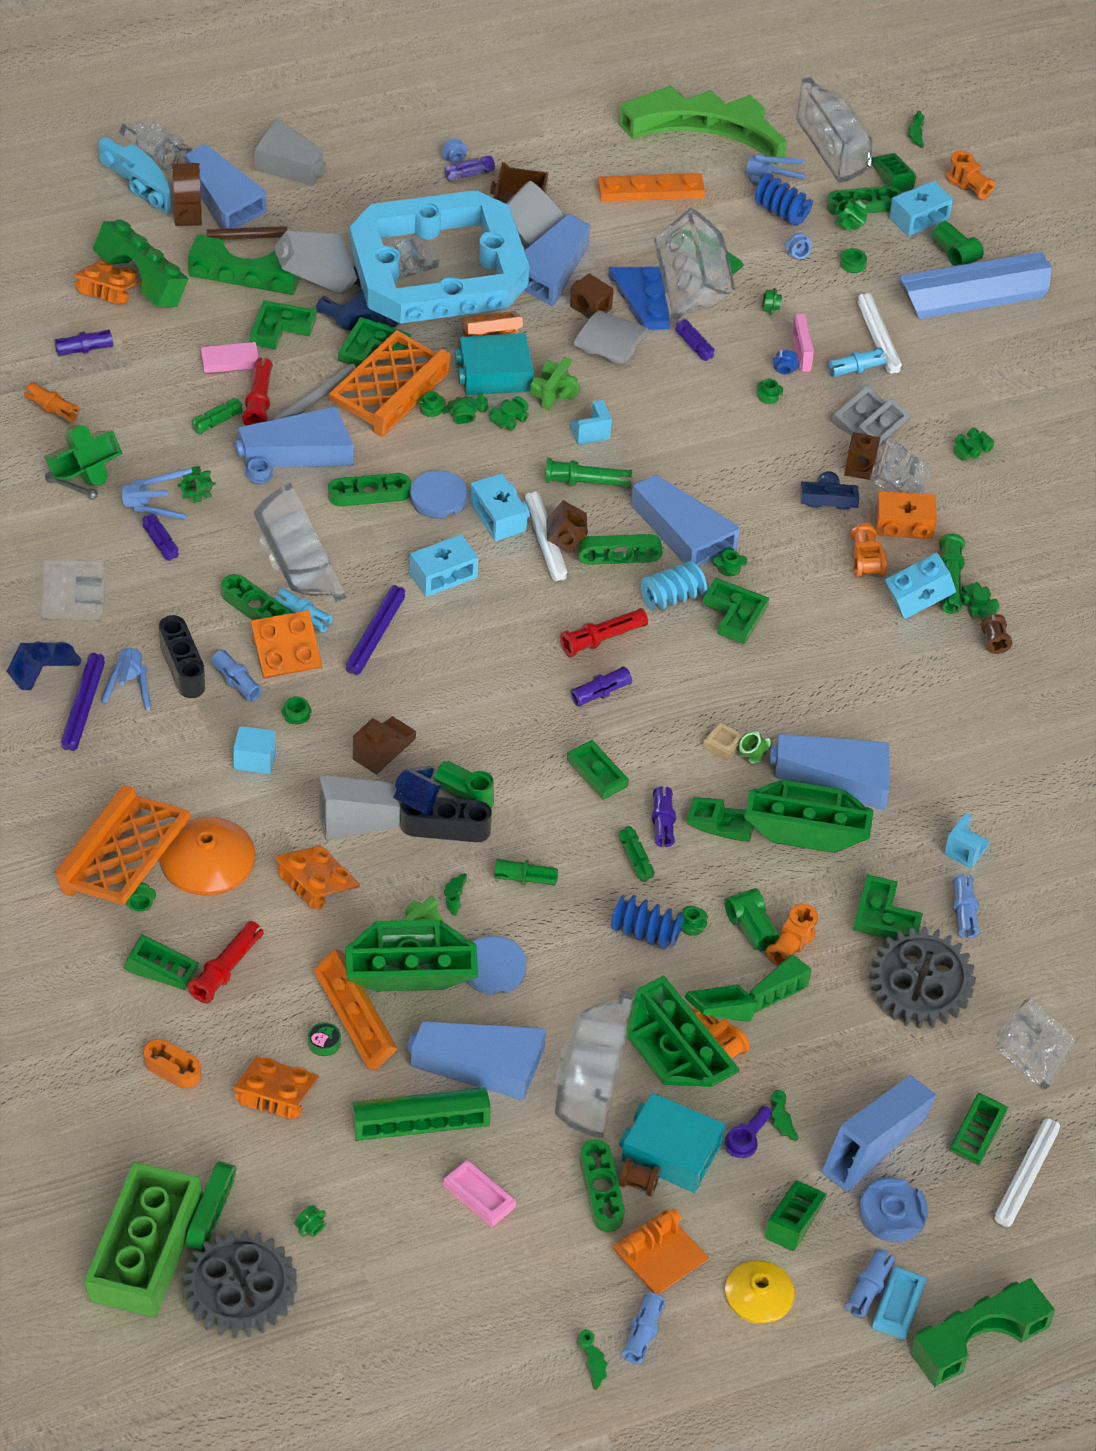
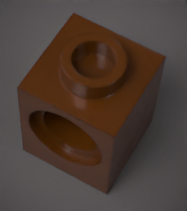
[570,273,614,319]
[844,432,881,481]
[546,500,588,553]

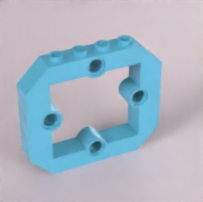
[350,190,529,324]

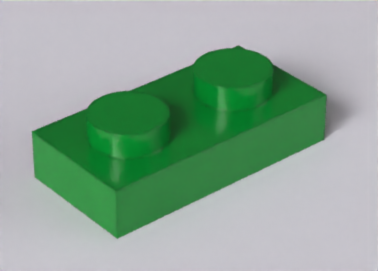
[567,740,629,800]

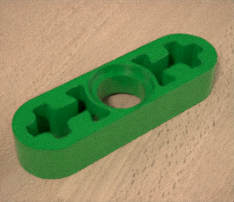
[827,186,902,215]
[328,473,411,506]
[577,534,663,565]
[221,574,290,620]
[580,1139,625,1232]
[186,1161,236,1252]

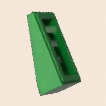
[871,153,916,192]
[123,934,200,990]
[750,955,811,1013]
[685,984,757,1022]
[949,1092,1008,1165]
[765,1180,827,1251]

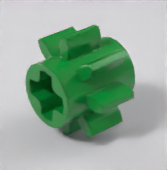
[835,197,867,231]
[177,466,216,503]

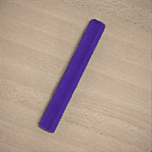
[346,585,405,675]
[61,652,105,751]

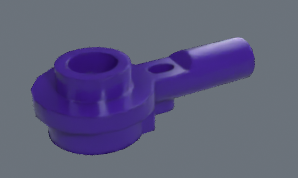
[724,1106,772,1158]

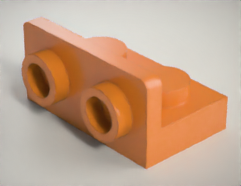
[461,311,523,337]

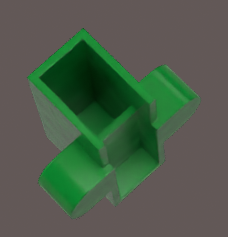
[44,425,123,486]

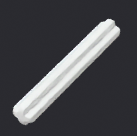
[857,293,902,374]
[525,492,568,582]
[994,1118,1060,1227]

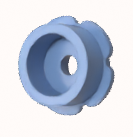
[442,139,467,163]
[786,233,812,259]
[245,457,273,484]

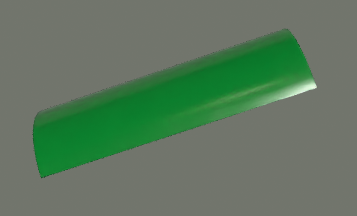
[351,1087,491,1141]

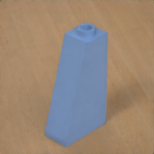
[185,144,267,229]
[524,214,590,306]
[234,406,353,467]
[631,475,740,566]
[770,734,889,810]
[407,1022,546,1101]
[822,1075,937,1193]

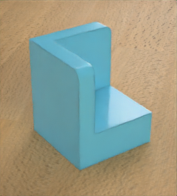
[570,400,612,445]
[233,726,276,774]
[944,813,989,869]

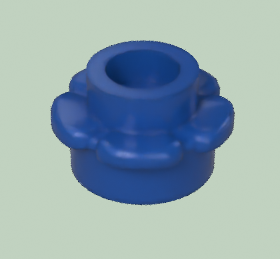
[772,350,799,375]

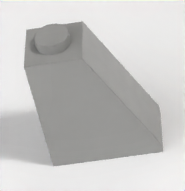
[254,119,326,186]
[274,231,358,294]
[319,775,403,840]

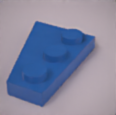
[608,266,670,330]

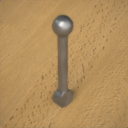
[45,472,98,500]

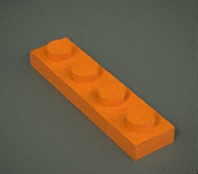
[597,173,705,202]
[313,949,398,1070]

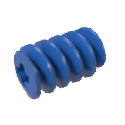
[755,173,813,226]
[611,894,684,950]

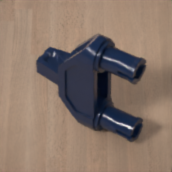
[316,266,400,331]

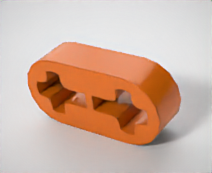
[143,1039,201,1088]

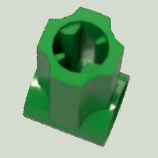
[931,220,984,266]
[434,761,494,808]
[724,888,779,952]

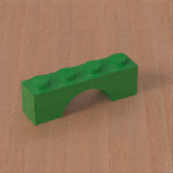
[92,219,189,307]
[188,235,301,295]
[911,1278,1055,1387]

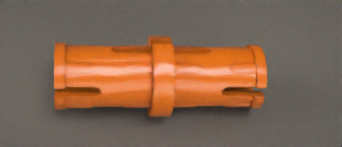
[24,382,80,422]

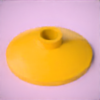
[725,1260,795,1323]

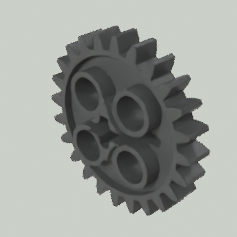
[869,927,976,1029]
[182,1230,297,1338]

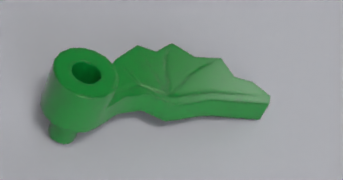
[908,111,924,148]
[442,393,489,414]
[444,873,467,916]
[770,1090,798,1141]
[576,1329,608,1390]

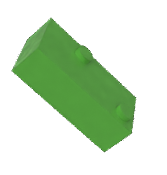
[84,1162,203,1318]

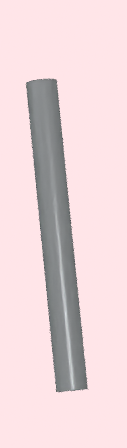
[271,364,357,420]

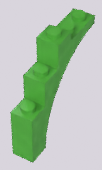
[618,85,787,164]

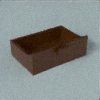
[490,162,549,204]

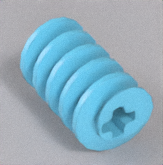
[640,561,707,611]

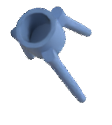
[746,154,806,184]
[122,469,192,520]
[101,648,151,711]

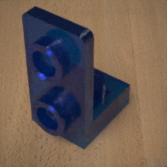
[6,641,82,690]
[393,765,441,814]

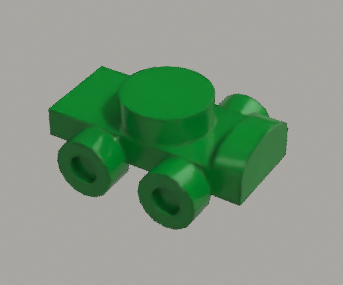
[489,396,529,431]
[953,427,994,461]
[961,582,999,618]

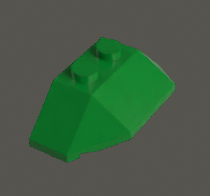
[744,780,874,853]
[345,920,478,992]
[626,975,739,1087]

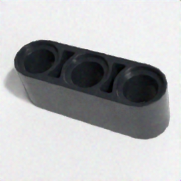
[159,615,205,698]
[401,795,492,842]

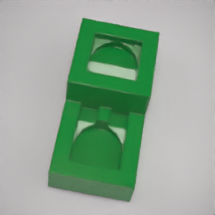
[686,797,754,842]

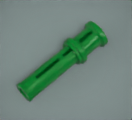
[545,457,632,488]
[939,533,965,614]

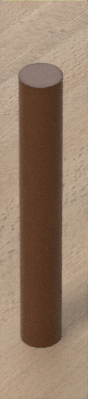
[207,226,288,240]

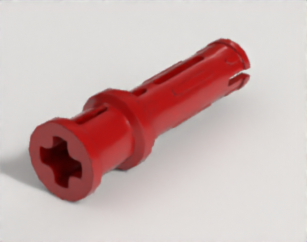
[242,358,273,426]
[560,608,648,657]
[187,921,264,1004]

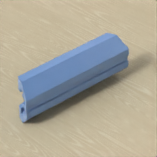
[898,252,1052,319]

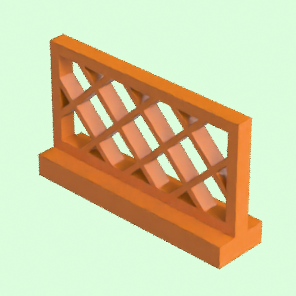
[329,330,451,438]
[55,785,191,905]

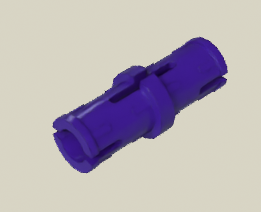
[54,329,113,357]
[570,666,632,707]
[651,786,676,847]

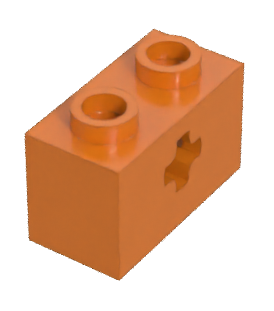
[875,491,937,539]

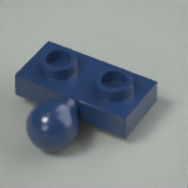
[800,471,860,510]

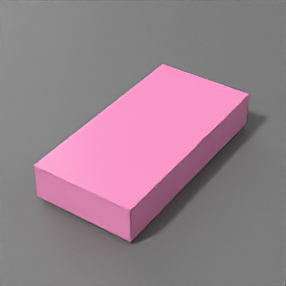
[792,314,814,372]
[200,342,259,373]
[443,1159,516,1228]

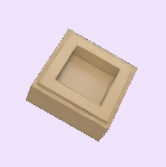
[703,722,744,761]

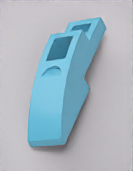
[98,136,171,214]

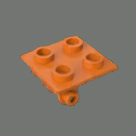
[73,261,141,305]
[251,610,323,679]
[275,845,360,910]
[233,1056,319,1120]
[612,1209,709,1295]

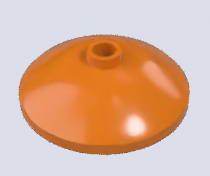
[160,817,255,896]

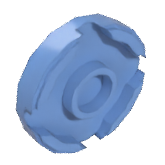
[410,470,467,519]
[466,936,526,995]
[859,1178,928,1242]

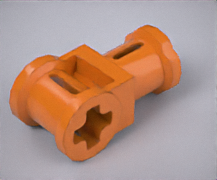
[946,151,996,200]
[850,523,887,577]
[766,904,818,966]
[692,1008,750,1059]

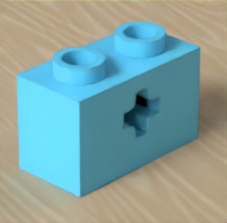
[889,181,953,236]
[470,473,530,541]
[409,534,479,597]
[885,553,956,619]

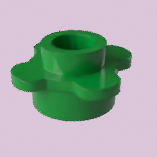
[713,547,748,577]

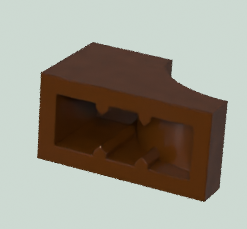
[172,163,202,226]
[353,716,416,775]

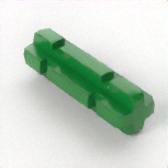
[192,398,243,434]
[618,826,655,882]

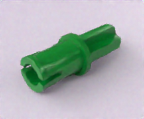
[494,858,559,885]

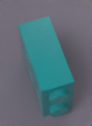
[455,333,533,395]
[619,1093,726,1193]

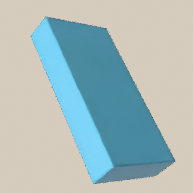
[872,1266,927,1340]

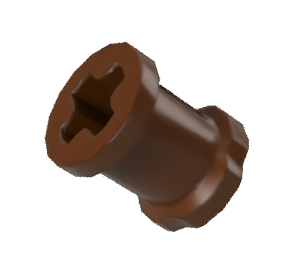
[980,614,1013,654]
[619,1158,661,1197]

